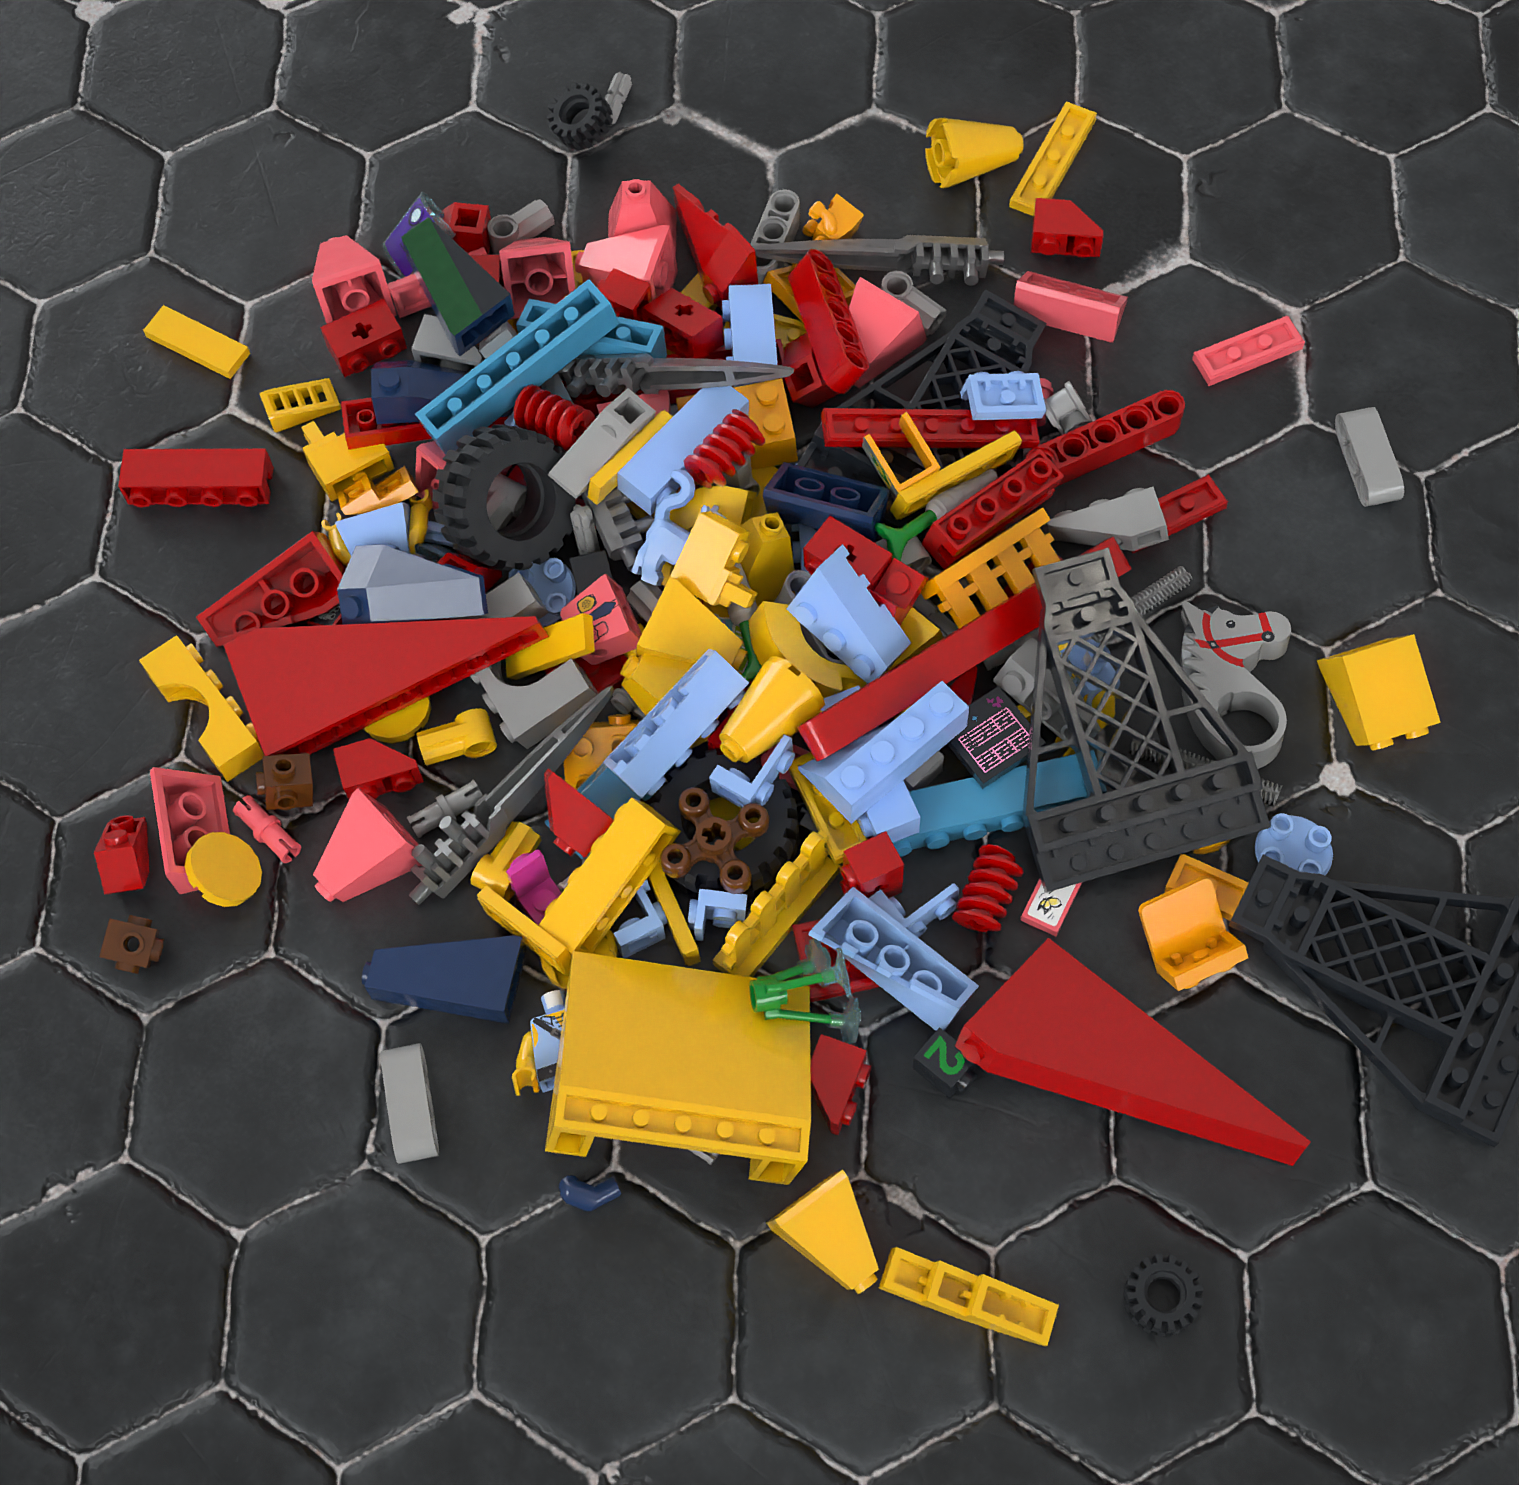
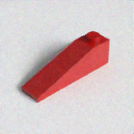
[673,184,758,310]
[196,531,347,647]

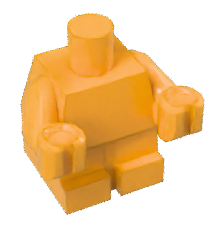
[802,194,864,240]

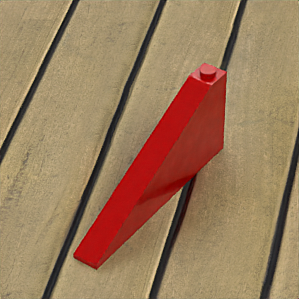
[224,616,549,756]
[955,938,1311,1166]

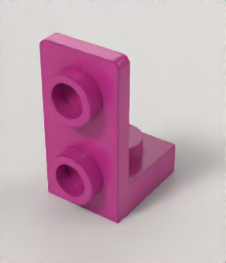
[506,849,562,927]

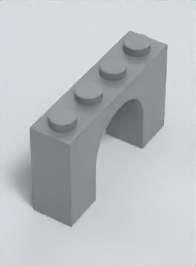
[450,572,598,749]

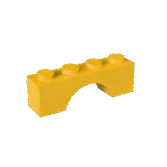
[139,635,265,782]

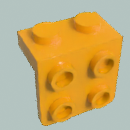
[564,714,640,790]
[1138,876,1248,991]

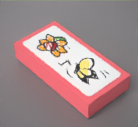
[1020,879,1083,937]

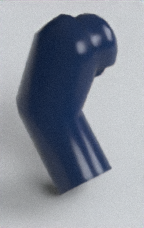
[559,1175,622,1211]

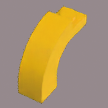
[661,486,757,586]
[749,601,867,698]

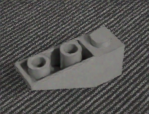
[548,388,656,499]
[1047,487,1169,551]
[993,636,1101,745]

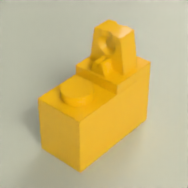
[301,421,394,502]
[668,511,758,608]

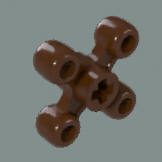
[660,787,770,894]

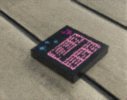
[947,686,1046,789]

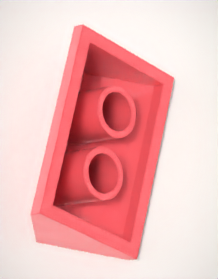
[1014,271,1128,343]
[150,767,230,894]

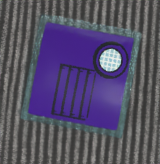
[382,192,456,278]

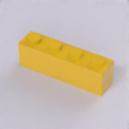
[538,797,681,954]

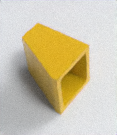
[1317,634,1441,750]

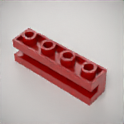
[118,449,274,507]
[922,449,1064,570]

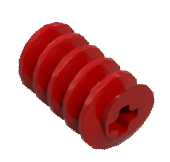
[514,384,595,451]
[683,409,765,489]
[952,844,1024,932]

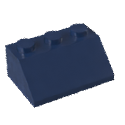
[763,462,890,543]

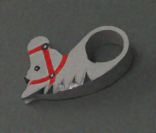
[1180,601,1291,769]

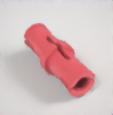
[233,795,301,863]

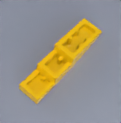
[879,1247,1059,1346]

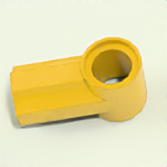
[416,708,497,766]
[471,821,542,902]

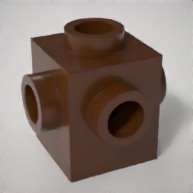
[256,753,313,810]
[99,915,164,974]

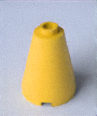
[925,118,1024,188]
[719,656,825,763]

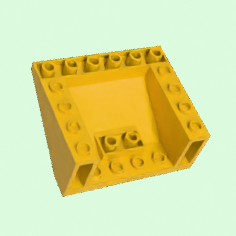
[545,951,811,1185]

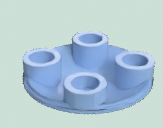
[509,558,576,626]
[1255,813,1333,876]

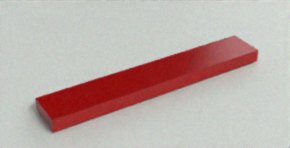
[821,408,1040,448]

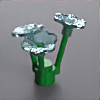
[749,938,861,1045]

